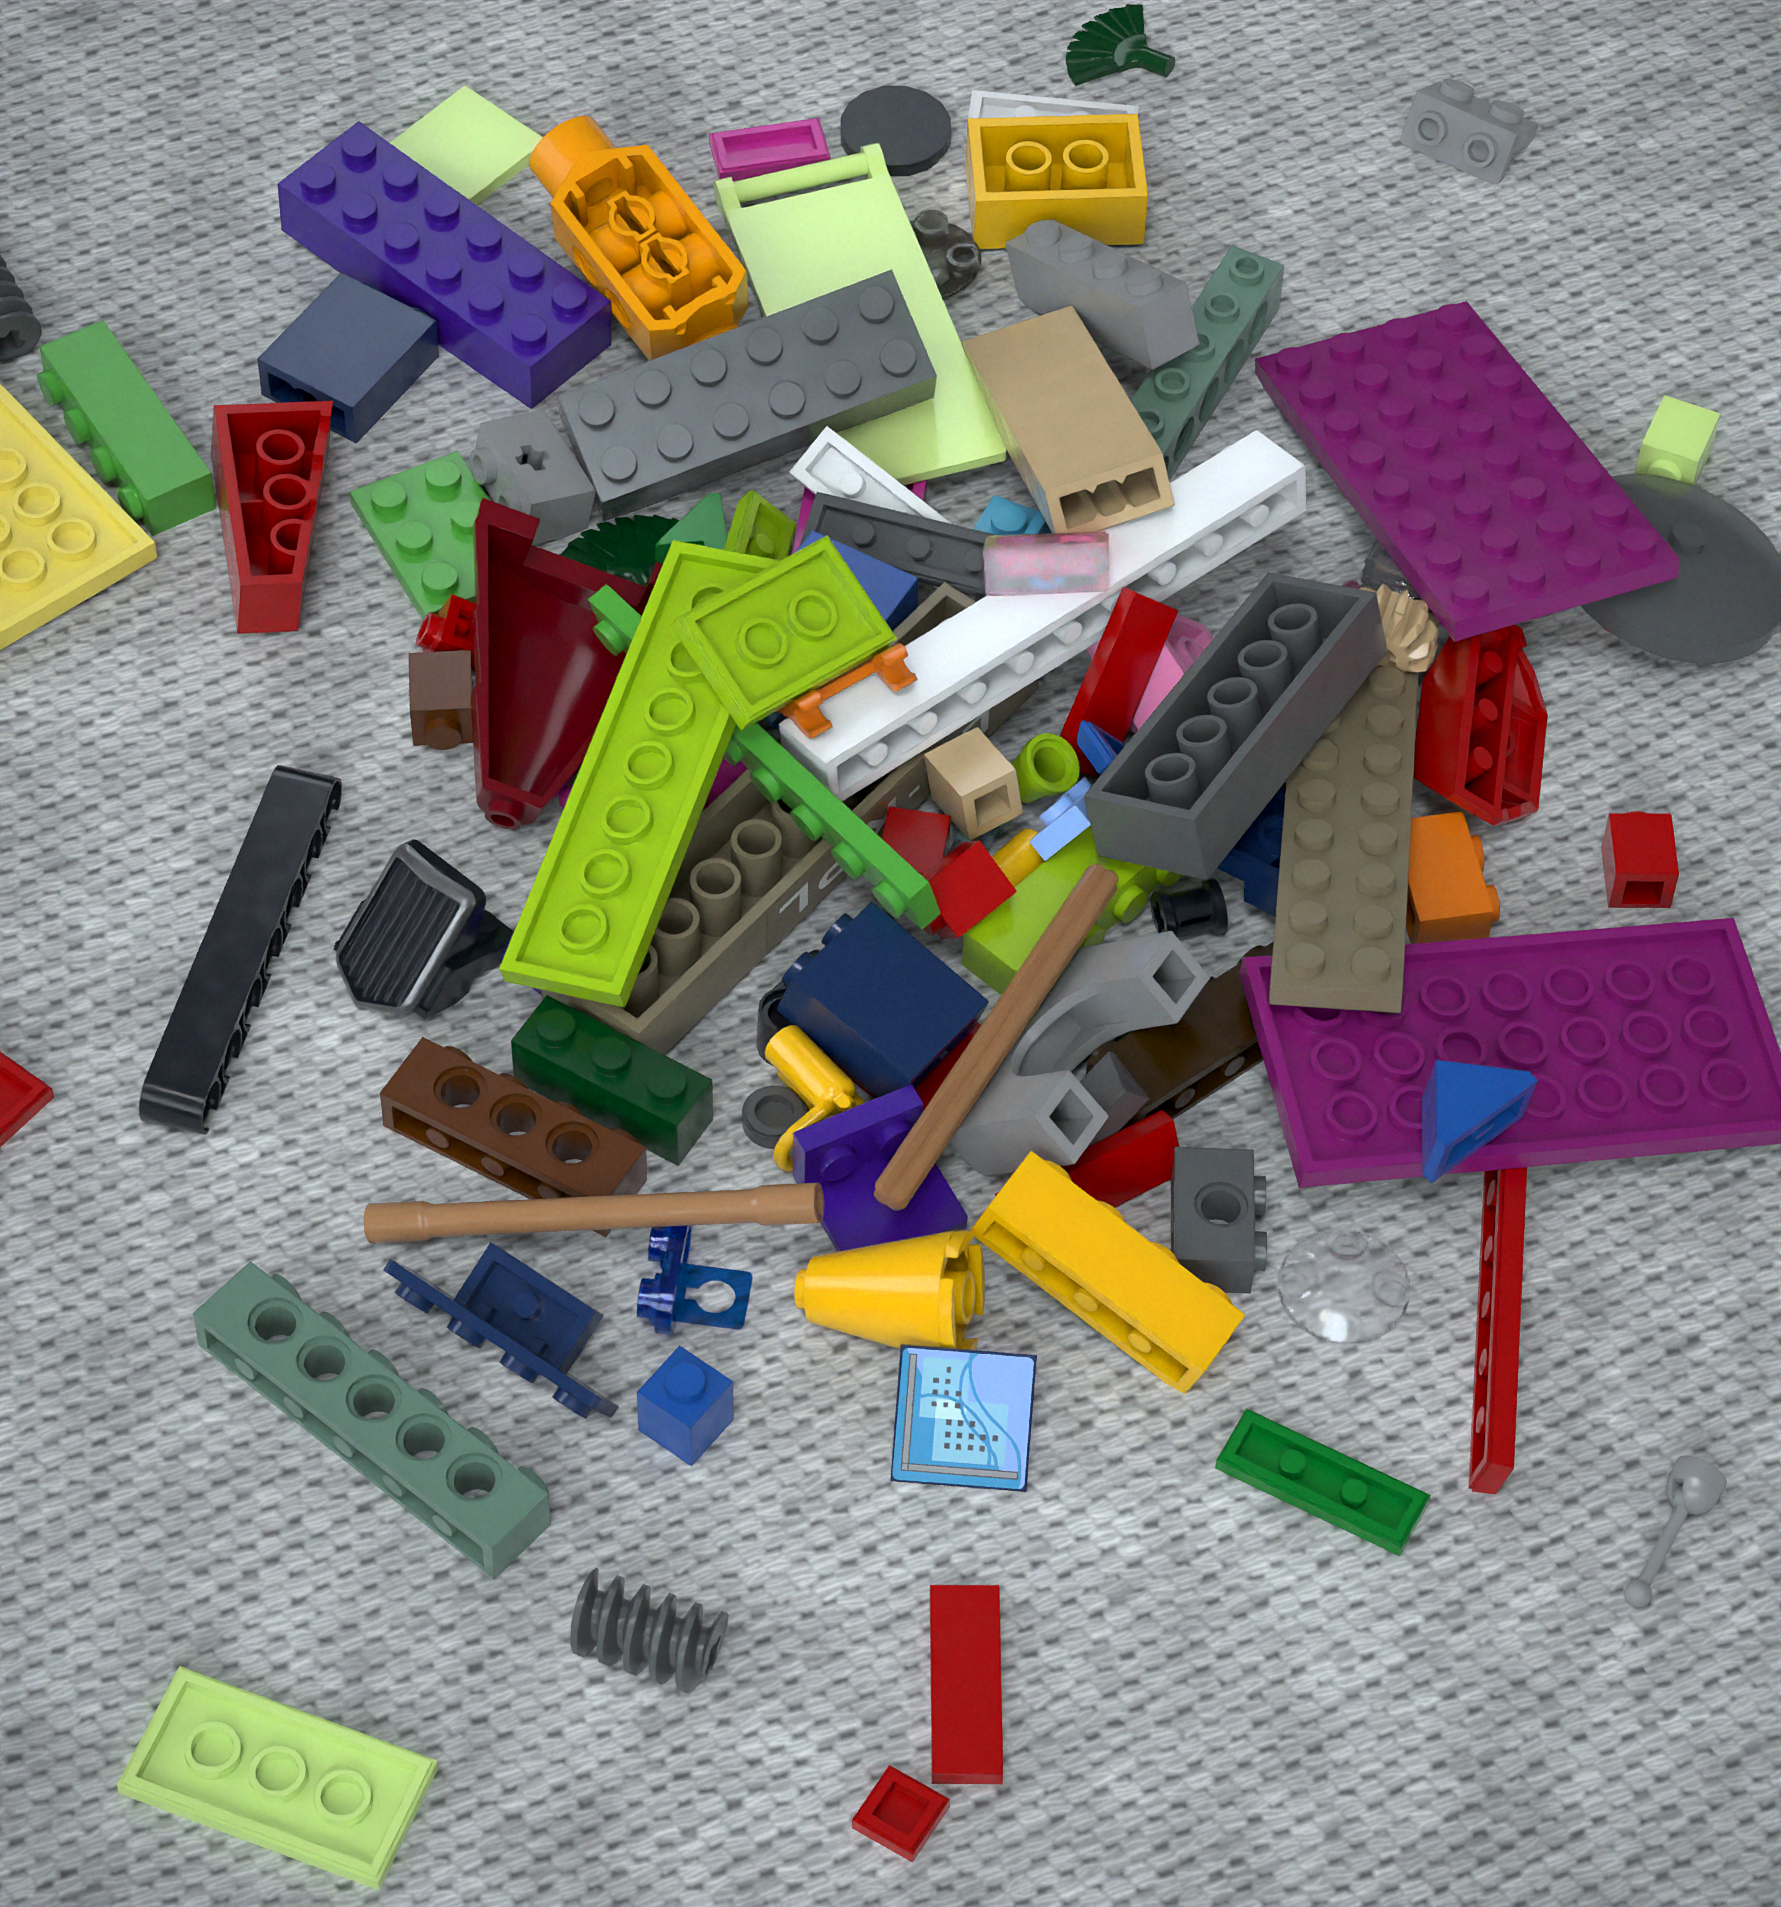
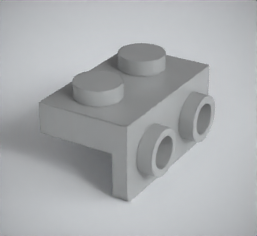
[1400,79,1539,185]

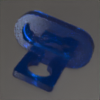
[637,1226,753,1336]

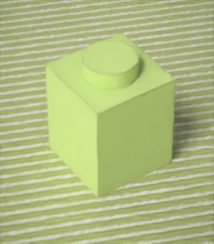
[1635,395,1720,486]

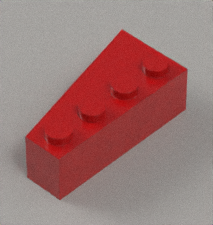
[211,401,333,634]

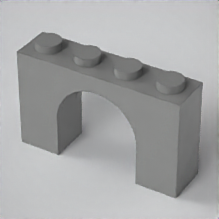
[949,931,1210,1176]

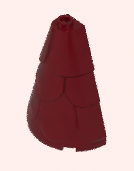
[470,498,663,830]

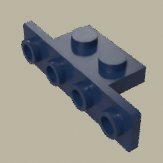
[383,1242,619,1419]

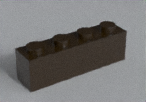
[1086,941,1274,1131]

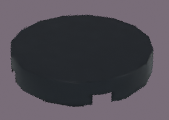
[840,86,951,176]

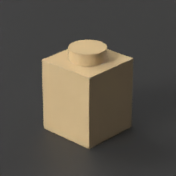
[924,727,1023,841]

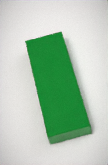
[1215,1408,1431,1556]

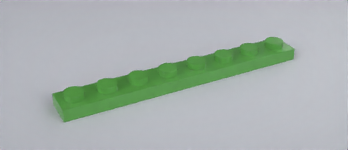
[588,584,941,930]

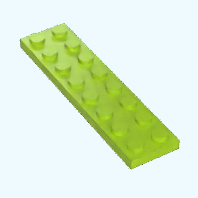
[499,540,780,1008]

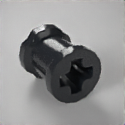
[1150,878,1228,937]

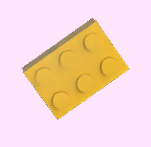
[965,114,1148,249]

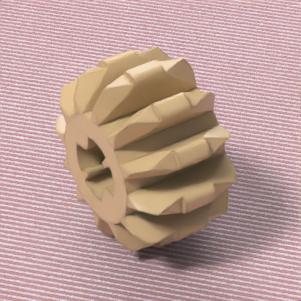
[1360,584,1439,673]

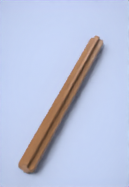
[874,863,1118,1211]

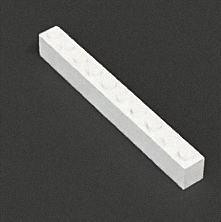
[779,430,1306,801]

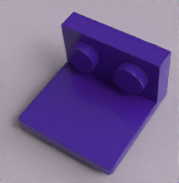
[793,1084,968,1252]

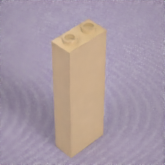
[961,305,1175,544]

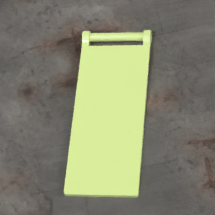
[713,143,1007,486]

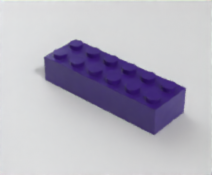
[277,121,611,409]

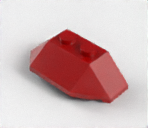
[1413,625,1548,826]

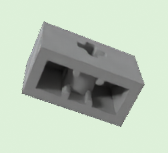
[470,410,596,545]

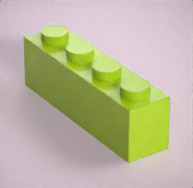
[962,825,1183,995]

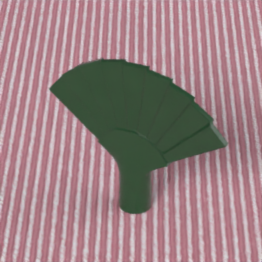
[1066,4,1175,86]
[560,514,679,586]

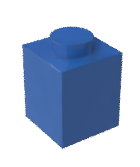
[637,1345,734,1467]

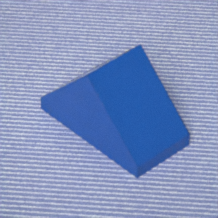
[1422,1060,1538,1184]

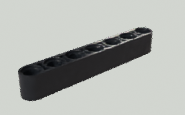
[139,765,342,1135]

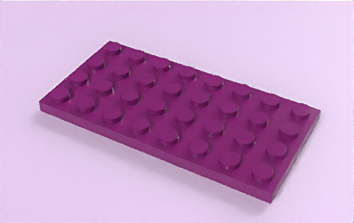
[1255,301,1679,642]
[1239,918,1781,1188]

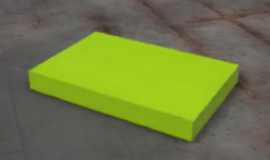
[671,535,897,731]

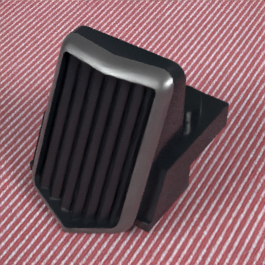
[334,839,513,1020]

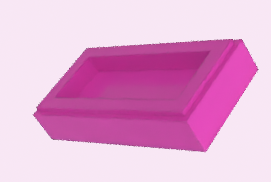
[709,118,831,182]

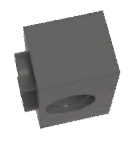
[1171,1147,1267,1294]

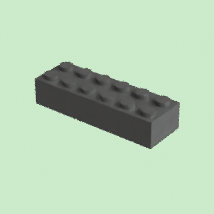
[558,269,937,522]
[1084,572,1387,880]

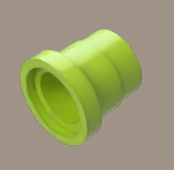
[1010,733,1080,803]

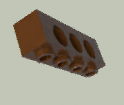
[380,1037,647,1237]

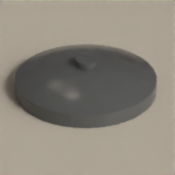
[1581,474,1781,664]

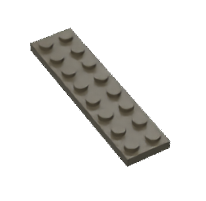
[1269,667,1418,1013]

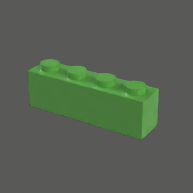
[37,320,216,536]

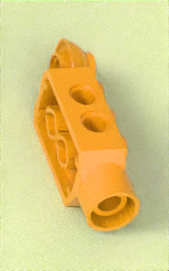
[529,116,749,361]

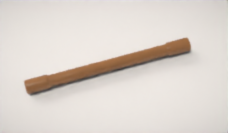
[364,1183,824,1243]

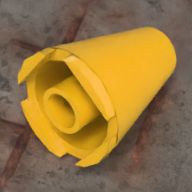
[794,1229,985,1350]

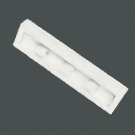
[789,426,982,602]

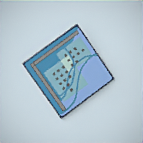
[890,1344,1037,1492]

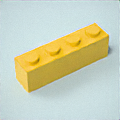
[971,1151,1246,1394]

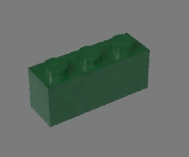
[511,995,713,1166]

